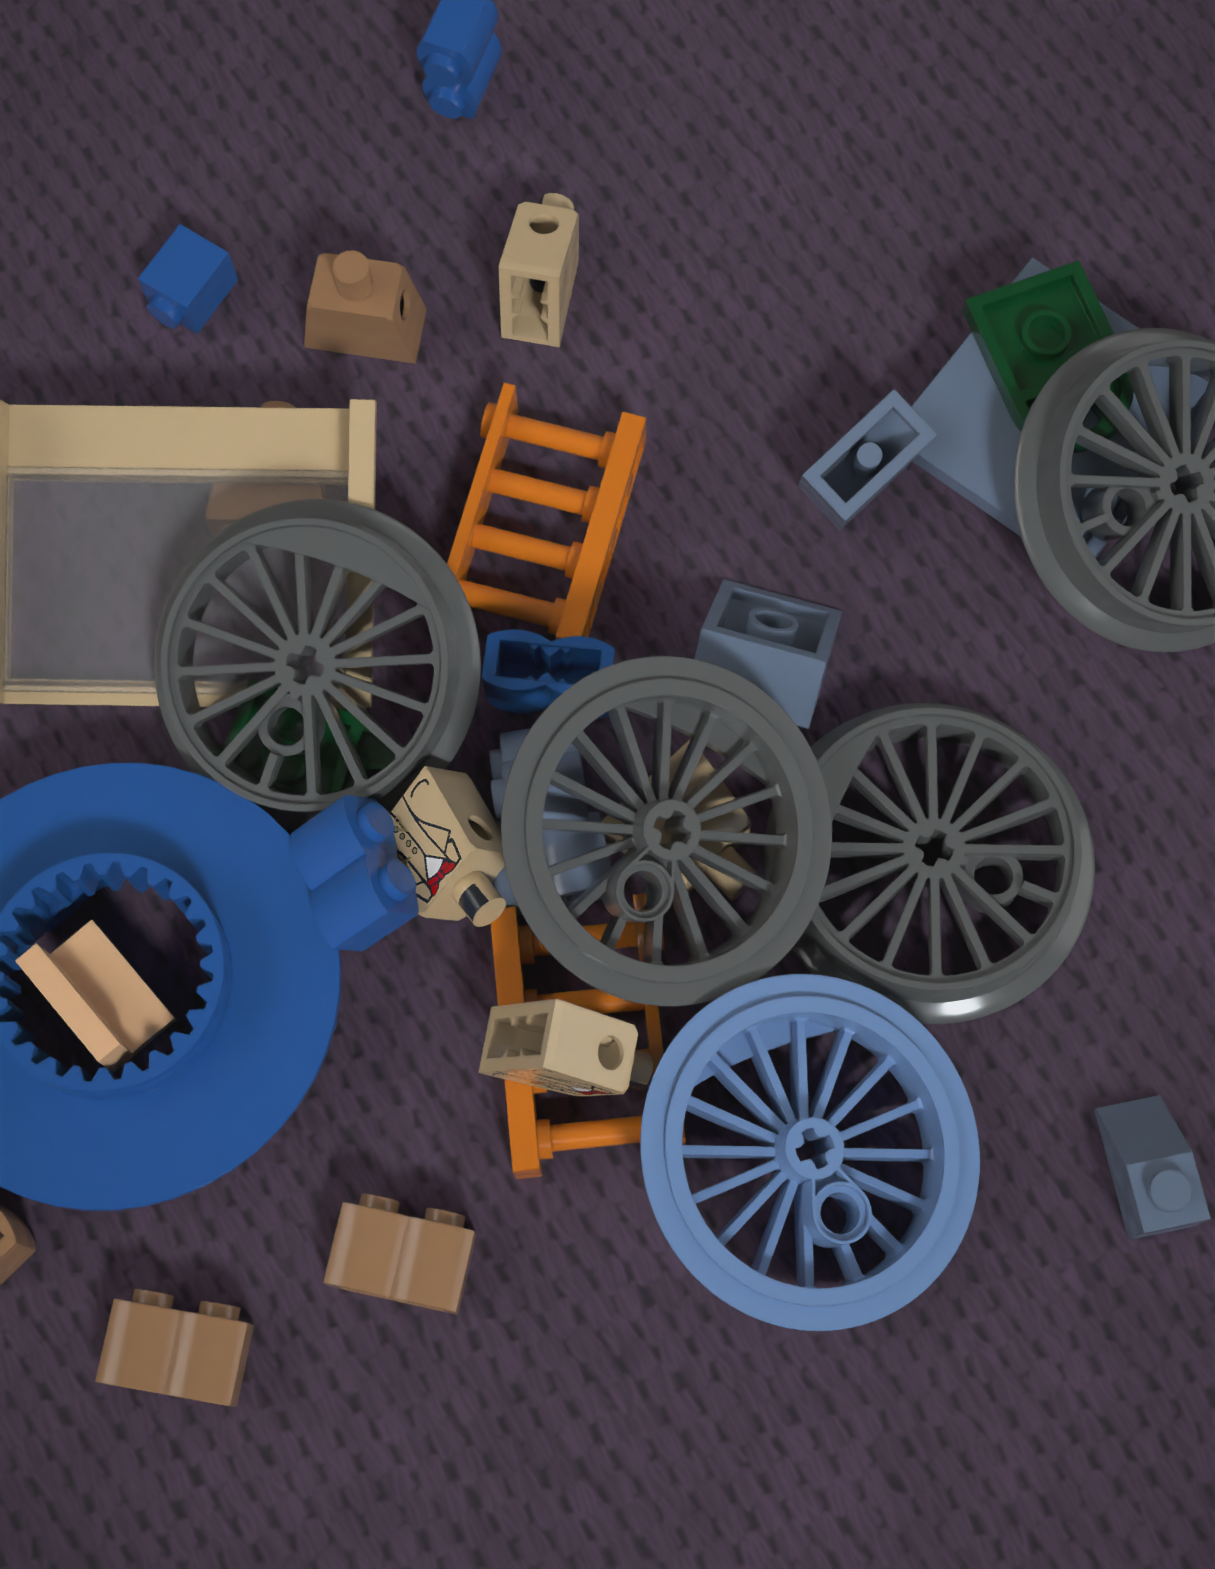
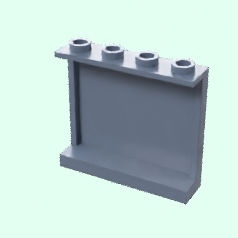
[903,257,1209,559]

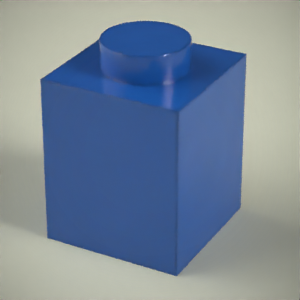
[138,224,238,334]

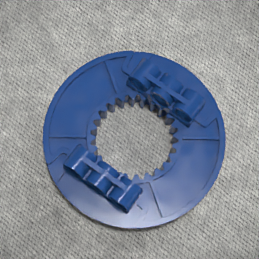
[0,763,342,1211]

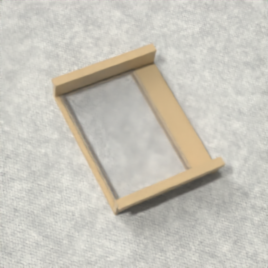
[0,399,377,709]

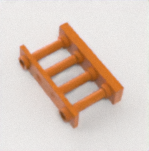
[447,383,646,640]
[491,893,686,1179]

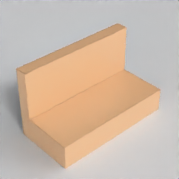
[15,920,176,1073]

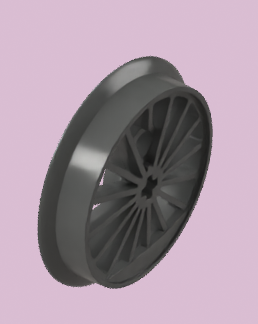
[1013,328,1215,652]
[154,499,481,830]
[501,656,832,1006]
[763,703,1095,1024]

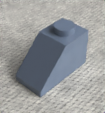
[798,389,937,530]
[1094,1095,1211,1240]

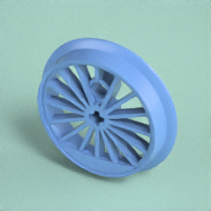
[640,974,980,1331]

